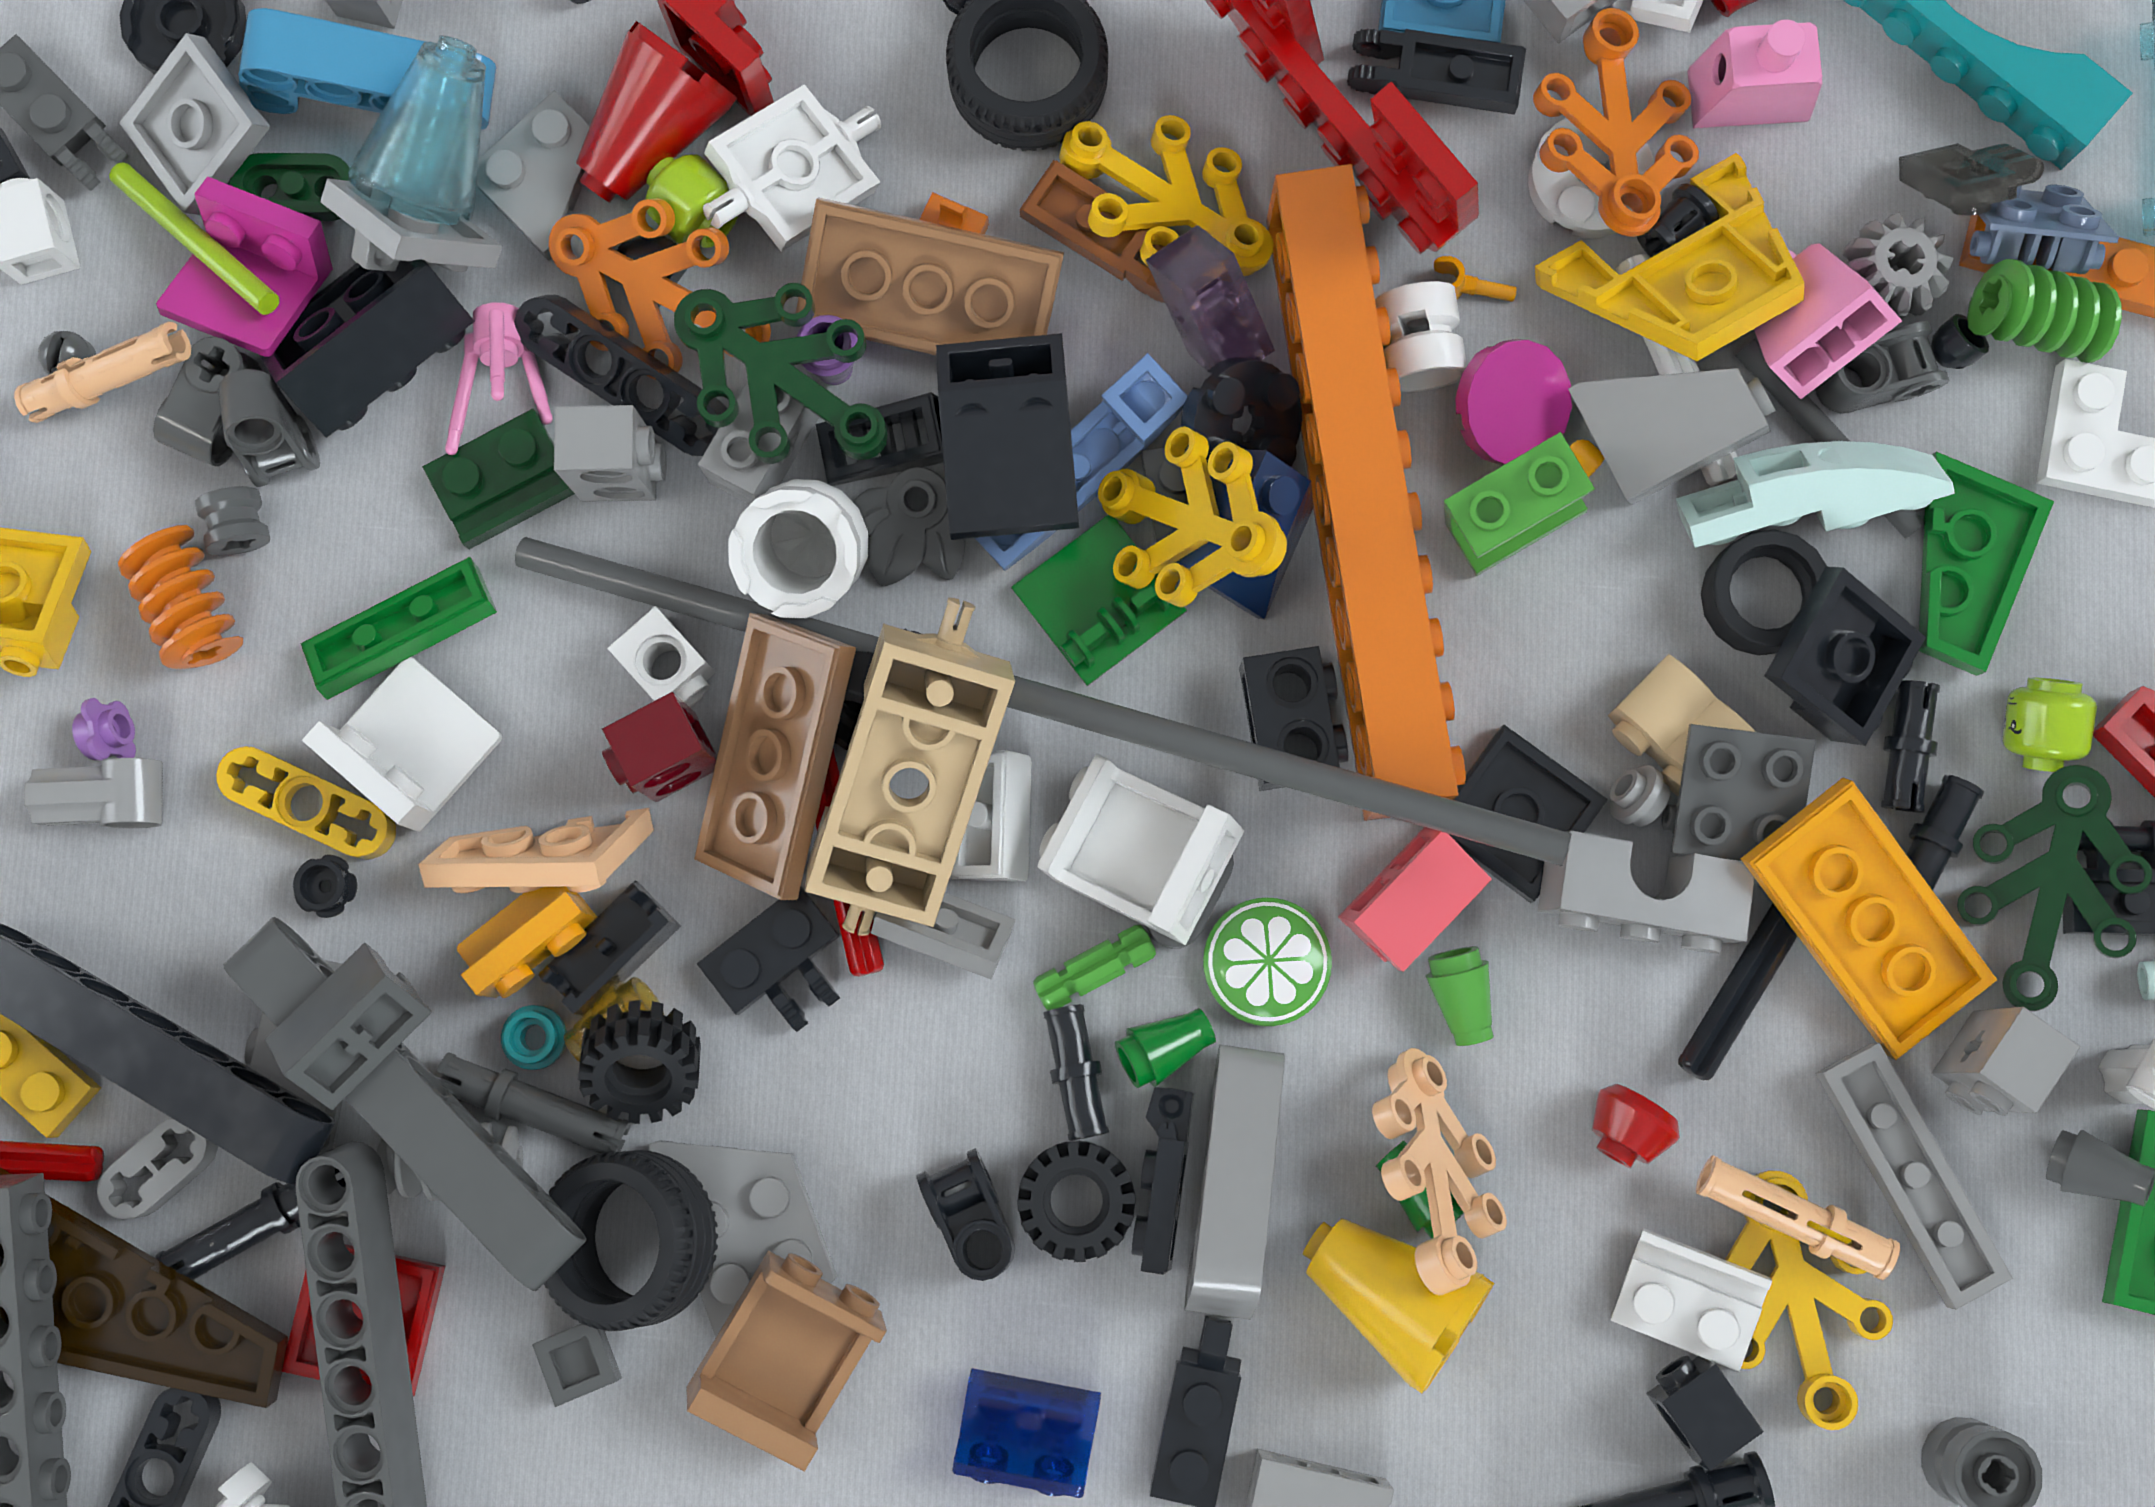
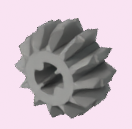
[1843,212,1954,320]

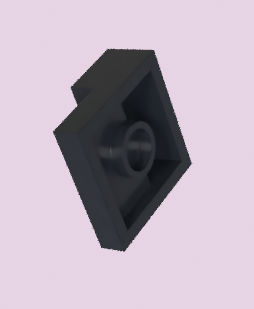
[1764,567,1926,746]

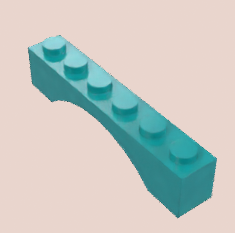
[1843,0,2133,170]

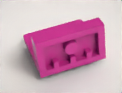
[156,176,333,357]

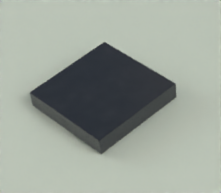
[1449,725,1608,903]

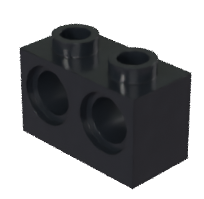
[1239,646,1348,791]

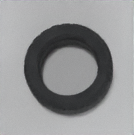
[946,0,1108,151]
[544,1150,718,1331]

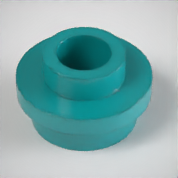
[501,1005,567,1070]

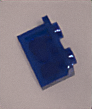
[952,1368,1101,1498]

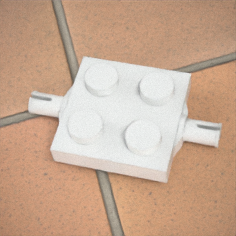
[703,84,881,252]

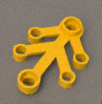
[1059,115,1273,277]
[1098,427,1287,607]
[1725,1170,1893,1430]

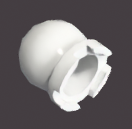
[728,479,868,618]

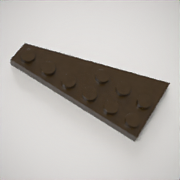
[0,1167,288,1408]

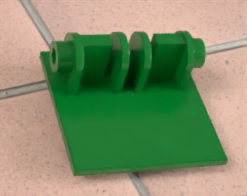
[1011,515,1187,686]

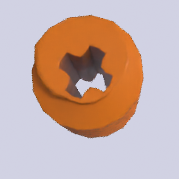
[118,525,244,670]

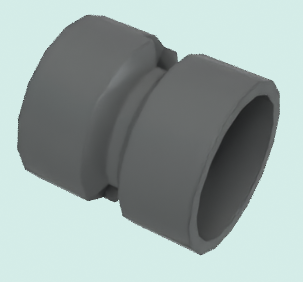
[1921,1417,2042,1507]

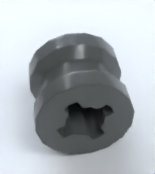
[195,486,270,556]

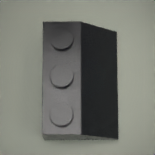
[260,259,475,438]

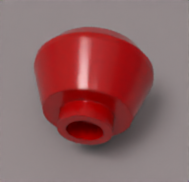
[1592,1084,1680,1168]

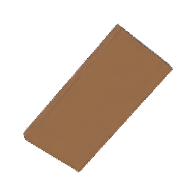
[796,197,1064,355]
[694,613,856,900]

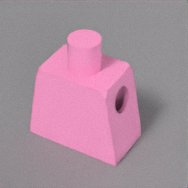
[1687,20,1822,128]
[1754,243,1902,399]

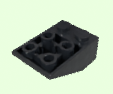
[936,333,1079,540]

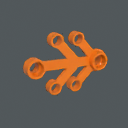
[1533,8,1699,237]
[549,198,771,380]

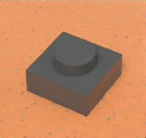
[532,1324,622,1407]

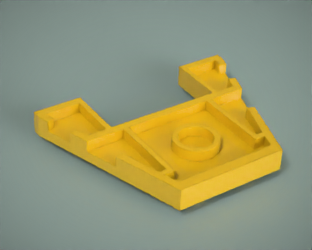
[1534,153,1804,361]

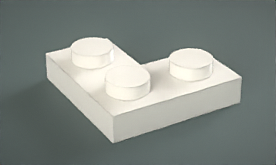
[2036,359,2155,508]

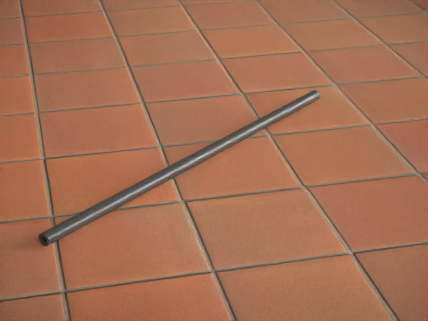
[515,537,1572,866]

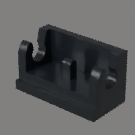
[538,880,681,1016]

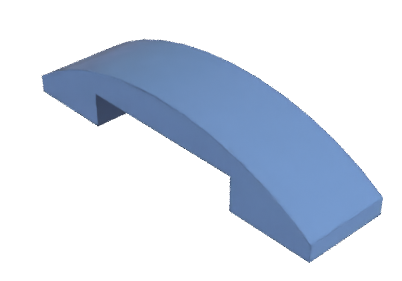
[975,353,1188,571]

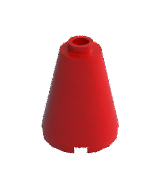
[576,21,737,203]

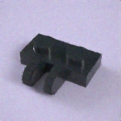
[697,886,840,1032]

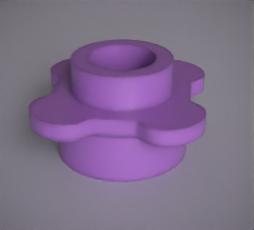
[72,698,136,760]

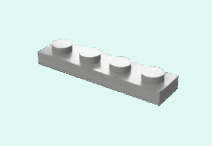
[1815,1043,2013,1310]

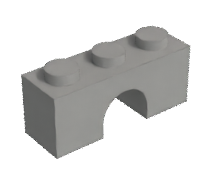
[1538,831,1754,954]

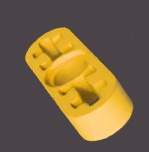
[216,746,396,860]

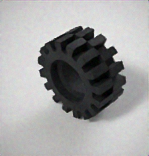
[578,1000,701,1124]
[1017,1140,1136,1262]

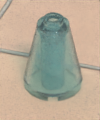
[348,35,486,225]

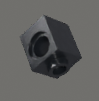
[1646,1356,1764,1471]

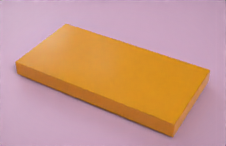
[1740,778,1997,1060]

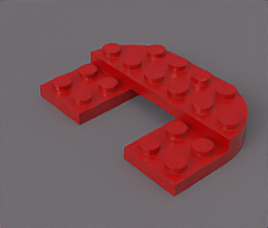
[1205,0,1479,254]

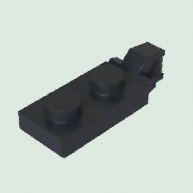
[1131,1087,1194,1275]
[1149,1315,1241,1507]

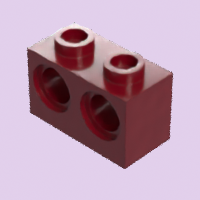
[602,692,717,802]

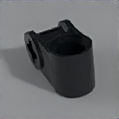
[916,1148,1015,1281]

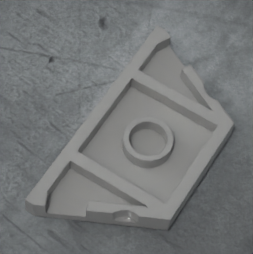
[647,1140,837,1338]

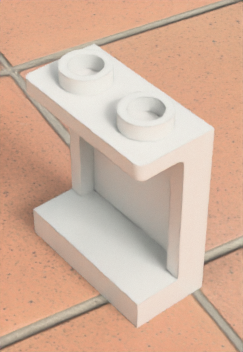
[1037,754,1244,945]

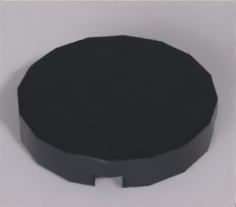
[119,0,246,75]

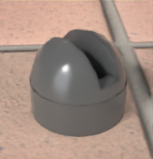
[38,331,96,374]

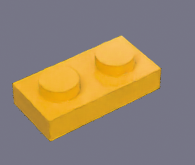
[0,1014,102,1138]

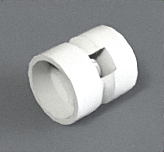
[1375,281,1467,392]

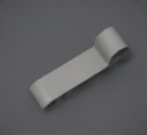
[1184,1044,1285,1320]

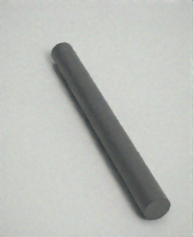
[1735,339,1925,539]

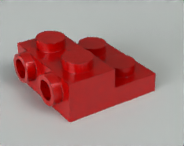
[657,0,774,116]

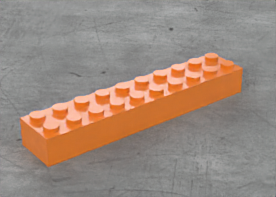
[1266,164,1466,821]

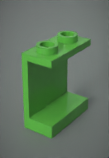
[1444,432,1595,576]

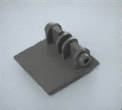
[1662,724,1816,861]

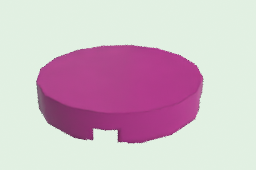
[1455,339,1572,465]

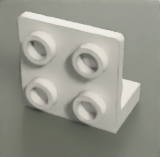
[302,657,502,832]

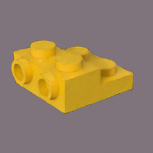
[0,527,91,677]

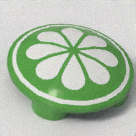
[1203,898,1332,1027]

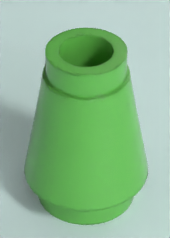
[1425,946,1494,1046]

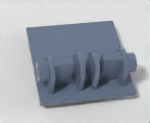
[1959,178,2119,274]

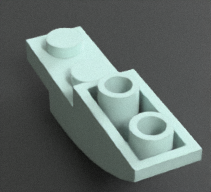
[1676,441,1955,548]

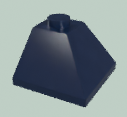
[1175,450,1314,620]

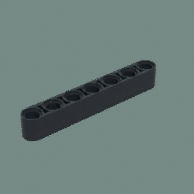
[0,923,335,1185]

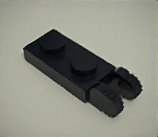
[1347,28,1526,115]

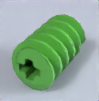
[1967,259,2122,363]

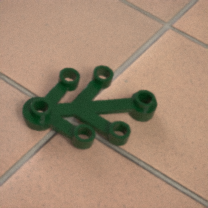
[674,283,888,464]
[1957,765,2152,1012]

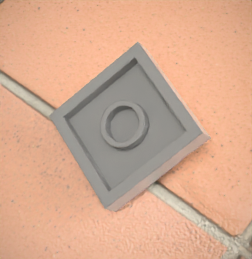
[120,33,271,215]
[320,178,503,272]

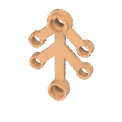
[1372,1048,1507,1295]

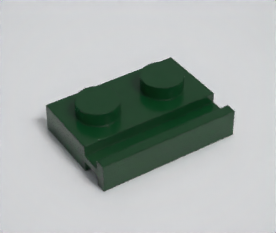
[422,408,575,549]

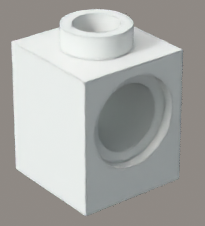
[0,178,81,285]
[607,606,716,707]

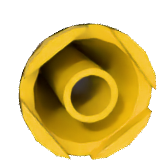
[1302,1218,1494,1394]

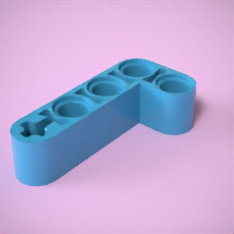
[238,8,496,131]

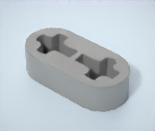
[97,1118,218,1220]

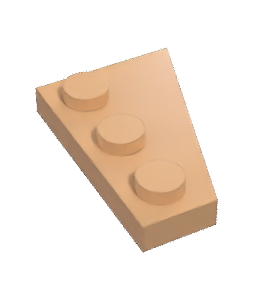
[418,808,654,893]

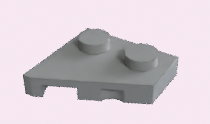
[464,90,590,261]

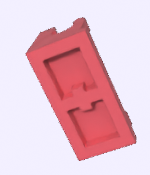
[1338,827,1492,972]

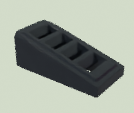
[815,392,944,486]

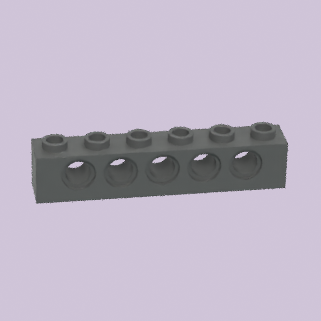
[0,1173,71,1507]

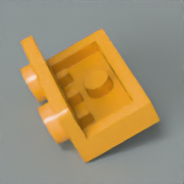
[457,886,598,998]

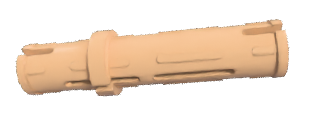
[14,321,191,423]
[1696,1155,1900,1280]

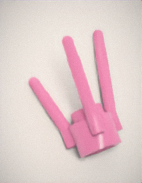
[445,302,552,455]

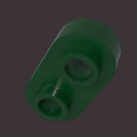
[230,153,359,221]

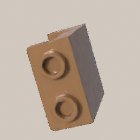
[686,1251,887,1472]

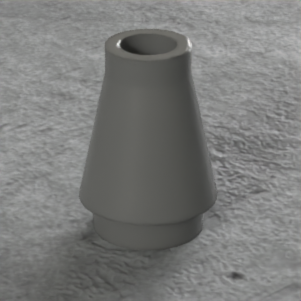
[2046,1130,2155,1207]

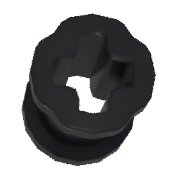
[1637,183,1719,257]

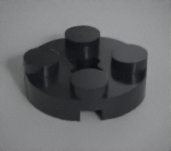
[1181,357,1302,467]

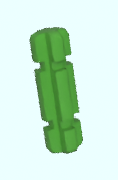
[1033,925,1156,1010]

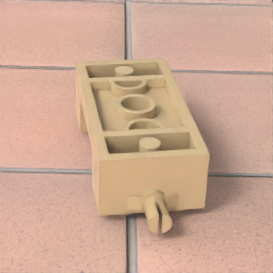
[805,598,1015,936]

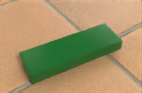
[300,557,497,700]

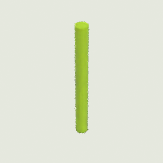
[109,162,279,315]

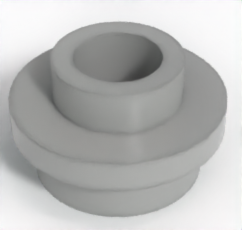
[1610,765,1670,827]

